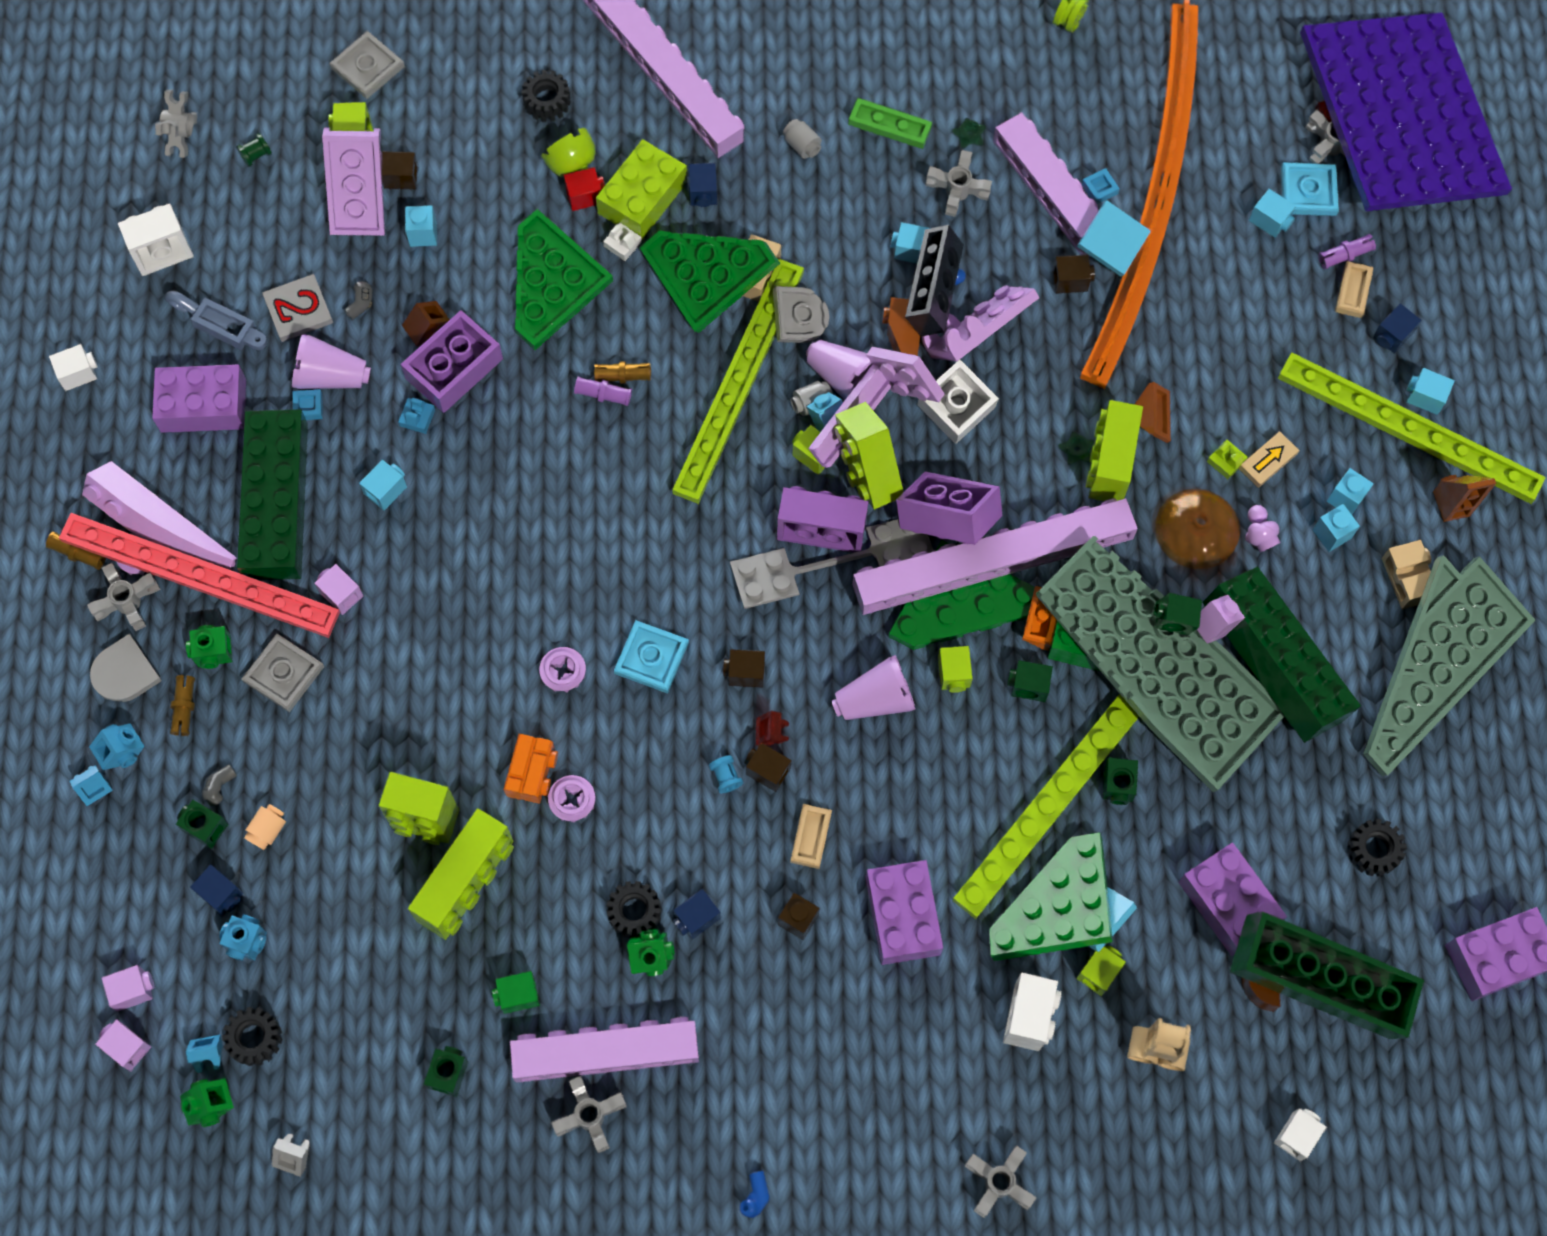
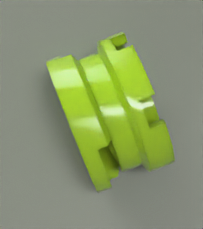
[1053,0,1089,33]

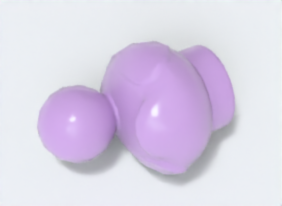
[1245,505,1281,553]

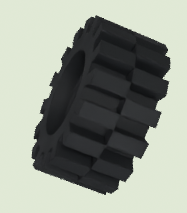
[522,70,571,122]
[1347,819,1407,877]
[607,881,662,938]
[222,1007,282,1066]

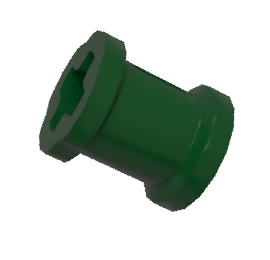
[236,133,272,167]

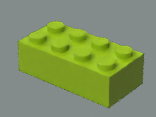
[408,808,514,940]

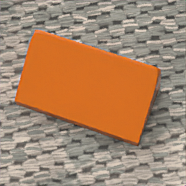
[1022,586,1057,651]

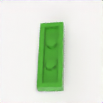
[848,98,932,149]

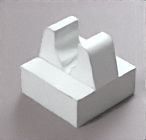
[603,223,642,261]

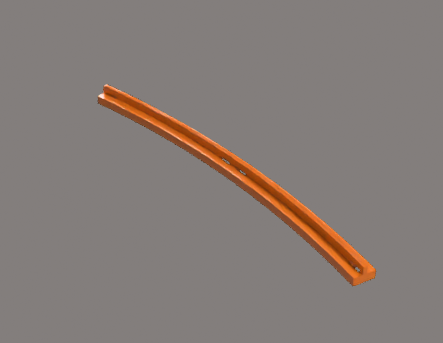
[1080,0,1198,389]

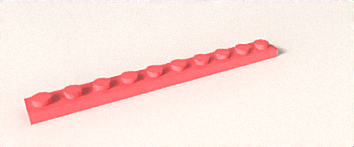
[59,513,340,638]

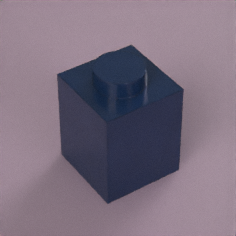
[689,163,717,207]
[1373,303,1422,354]
[190,864,243,916]
[673,889,721,940]

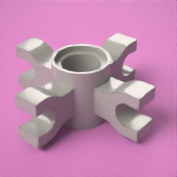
[155,89,197,158]
[1305,110,1345,164]
[926,150,992,217]
[87,563,161,631]
[551,1076,627,1153]
[964,1146,1036,1218]

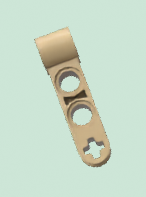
[1127,1018,1191,1071]

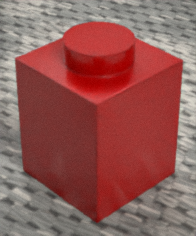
[564,167,605,211]

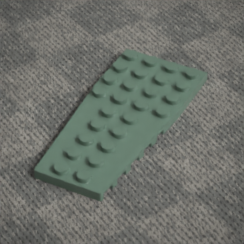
[1036,536,1284,792]

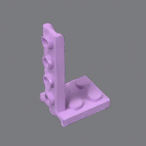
[808,347,945,468]

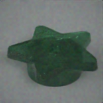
[952,118,986,148]
[1058,431,1094,465]

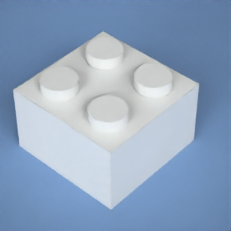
[118,204,194,276]
[917,359,999,444]
[1003,973,1061,1052]

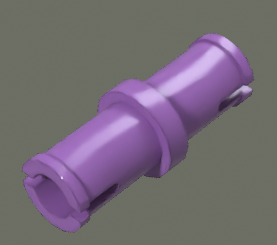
[1318,234,1376,269]
[574,376,632,406]

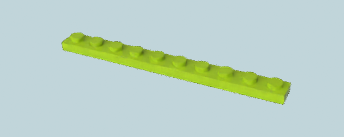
[672,259,804,504]
[1277,352,1546,504]
[952,694,1140,919]

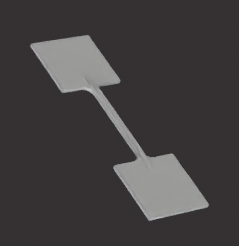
[730,519,934,609]

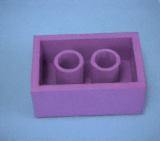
[401,310,503,413]
[152,364,246,433]
[896,472,1002,545]
[777,486,869,553]
[1178,842,1287,956]
[866,860,943,965]
[1445,907,1547,1002]

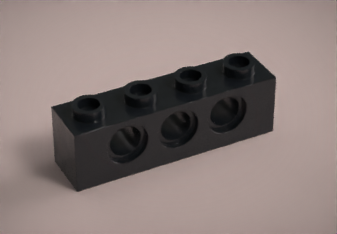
[905,225,964,337]

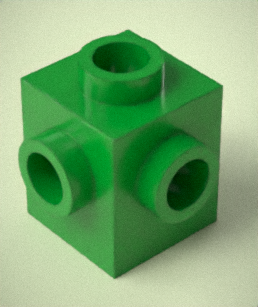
[186,625,233,669]
[627,930,675,976]
[180,1079,234,1127]

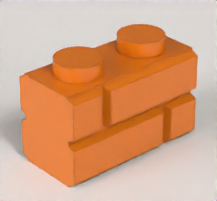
[504,734,558,804]

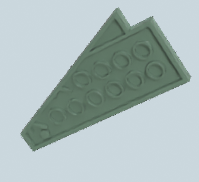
[1363,555,1535,776]

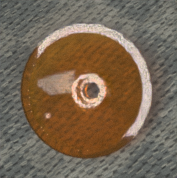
[1155,489,1240,569]

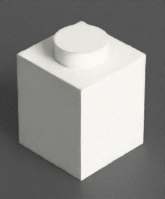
[49,344,98,391]
[1274,1109,1326,1161]

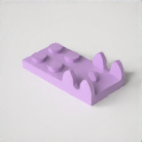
[322,128,385,235]
[922,286,1039,362]

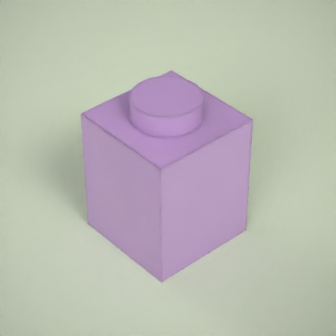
[314,564,363,615]
[1197,595,1245,644]
[102,965,155,1012]
[96,1020,151,1071]

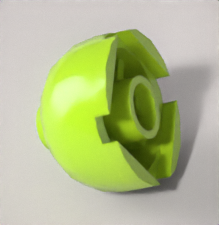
[541,128,596,177]

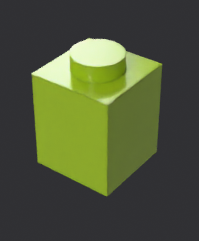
[792,425,825,475]
[938,646,973,693]
[1076,945,1126,996]

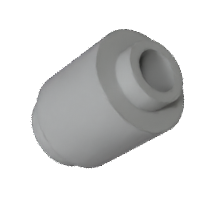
[783,119,822,158]
[790,381,833,416]

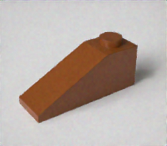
[883,297,920,356]
[1433,475,1496,522]

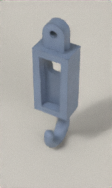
[165,291,267,350]

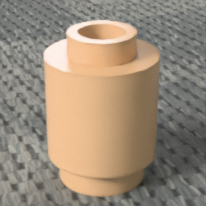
[244,804,286,850]

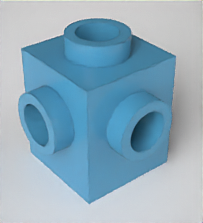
[89,723,145,770]
[219,914,267,961]

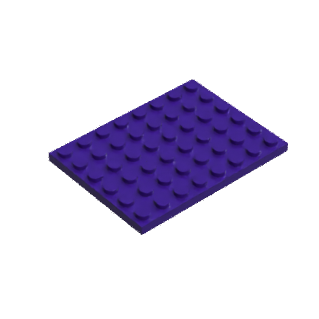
[1300,12,1512,211]

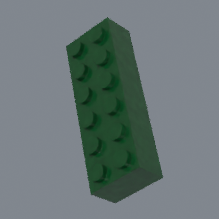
[237,409,308,580]
[1202,566,1361,743]
[1230,912,1424,1039]

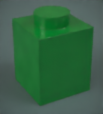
[492,971,540,1014]

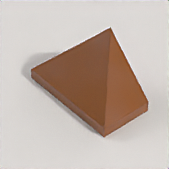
[1135,382,1171,443]

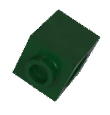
[1153,593,1202,635]
[1007,660,1053,702]
[1103,758,1138,805]
[176,800,229,849]
[424,1046,469,1097]

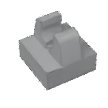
[272,1134,309,1177]

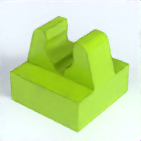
[1207,440,1248,480]

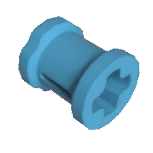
[709,755,744,794]

